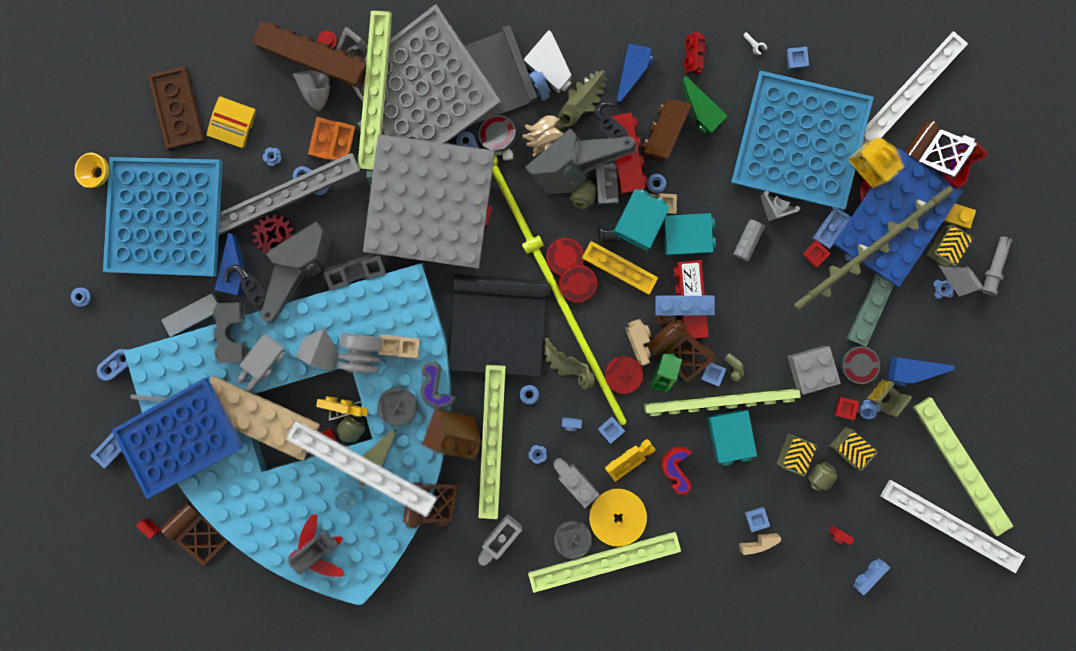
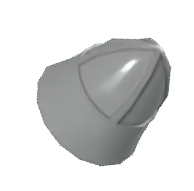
[293,70,330,111]

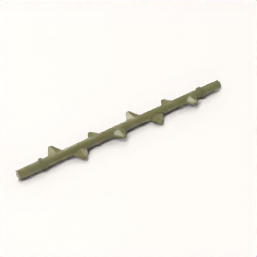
[794,186,954,310]

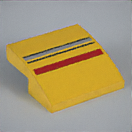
[207,96,257,148]

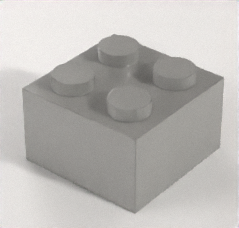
[787,346,841,394]

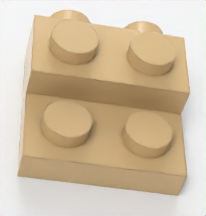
[625,319,651,365]

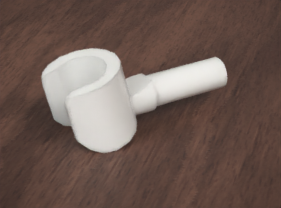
[743,32,767,55]
[495,149,514,161]

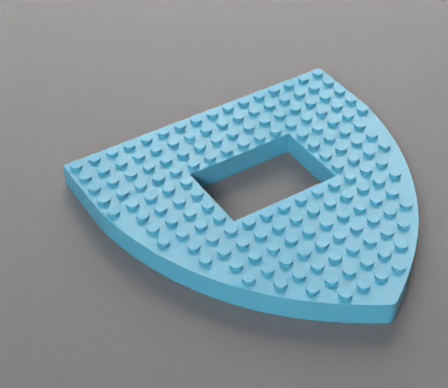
[124,263,451,605]

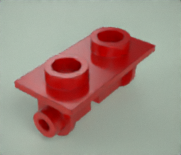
[684,31,705,74]

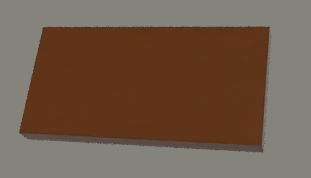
[148,66,205,150]

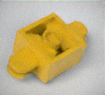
[847,136,904,188]

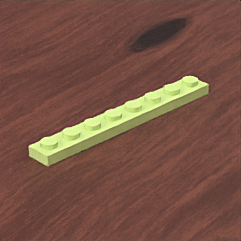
[358,11,392,170]
[479,365,506,519]
[644,389,801,416]
[913,397,1013,536]
[528,532,681,593]

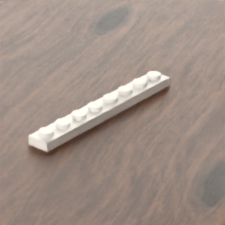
[861,31,968,147]
[286,421,437,516]
[880,480,1025,573]

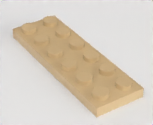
[210,376,320,461]

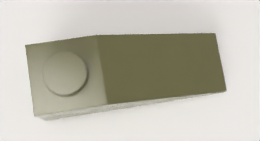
[354,429,397,487]

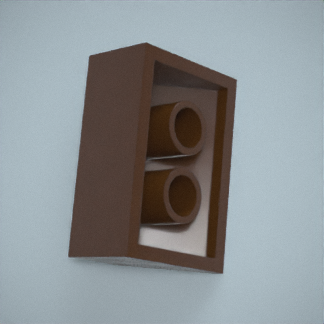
[641,99,692,164]
[422,408,482,460]

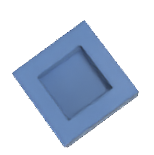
[786,47,809,70]
[700,363,726,386]
[598,416,625,444]
[562,417,582,431]
[745,507,770,532]

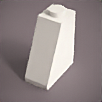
[524,30,572,94]

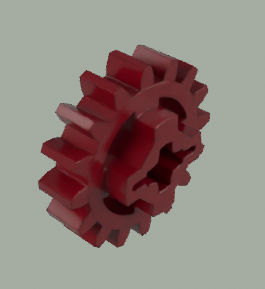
[252,214,295,255]

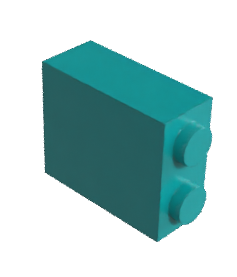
[613,189,670,251]
[663,213,716,256]
[707,409,757,465]

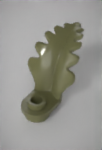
[558,70,607,127]
[543,338,594,389]

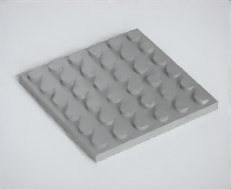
[352,4,502,144]
[363,135,495,268]

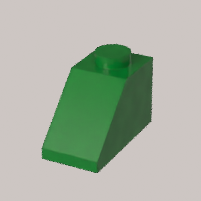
[650,354,682,393]

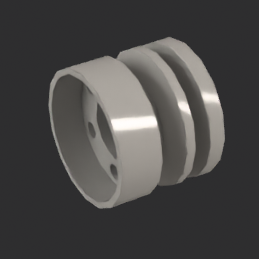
[337,333,383,373]

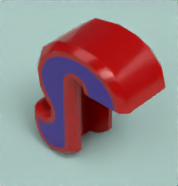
[943,141,988,188]
[661,446,692,495]

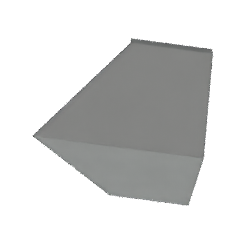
[335,27,368,59]
[760,191,800,221]
[938,265,983,297]
[296,328,340,371]

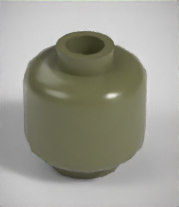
[570,179,597,209]
[337,414,366,443]
[808,462,838,492]

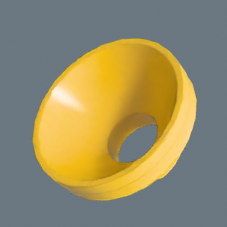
[75,153,109,188]

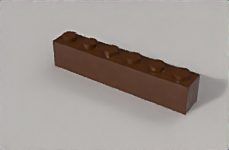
[252,21,366,89]

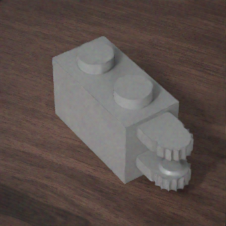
[237,334,287,391]
[554,458,599,508]
[478,514,522,565]

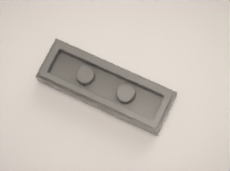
[161,293,219,337]

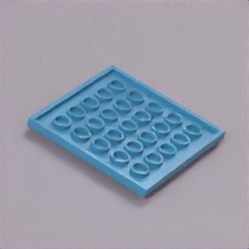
[731,71,874,210]
[103,157,223,277]

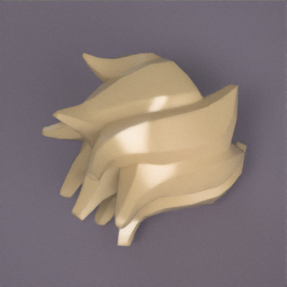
[523,115,564,157]

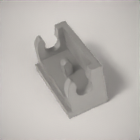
[595,164,619,205]

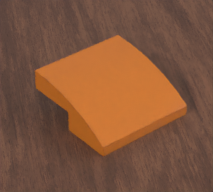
[307,117,355,161]

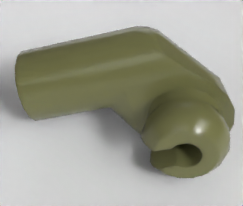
[724,353,745,382]

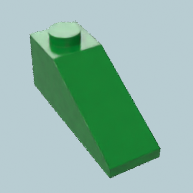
[681,76,727,136]

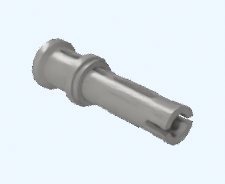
[980,237,1013,296]

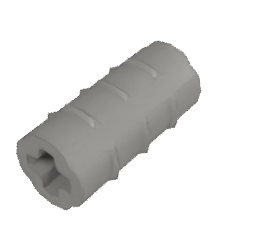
[733,220,765,261]

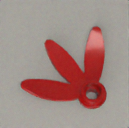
[289,514,344,577]

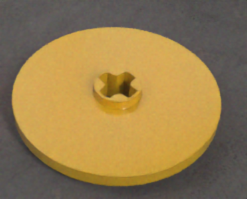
[589,489,647,546]

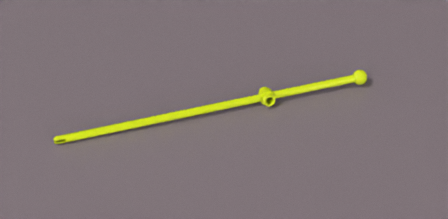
[492,155,626,425]

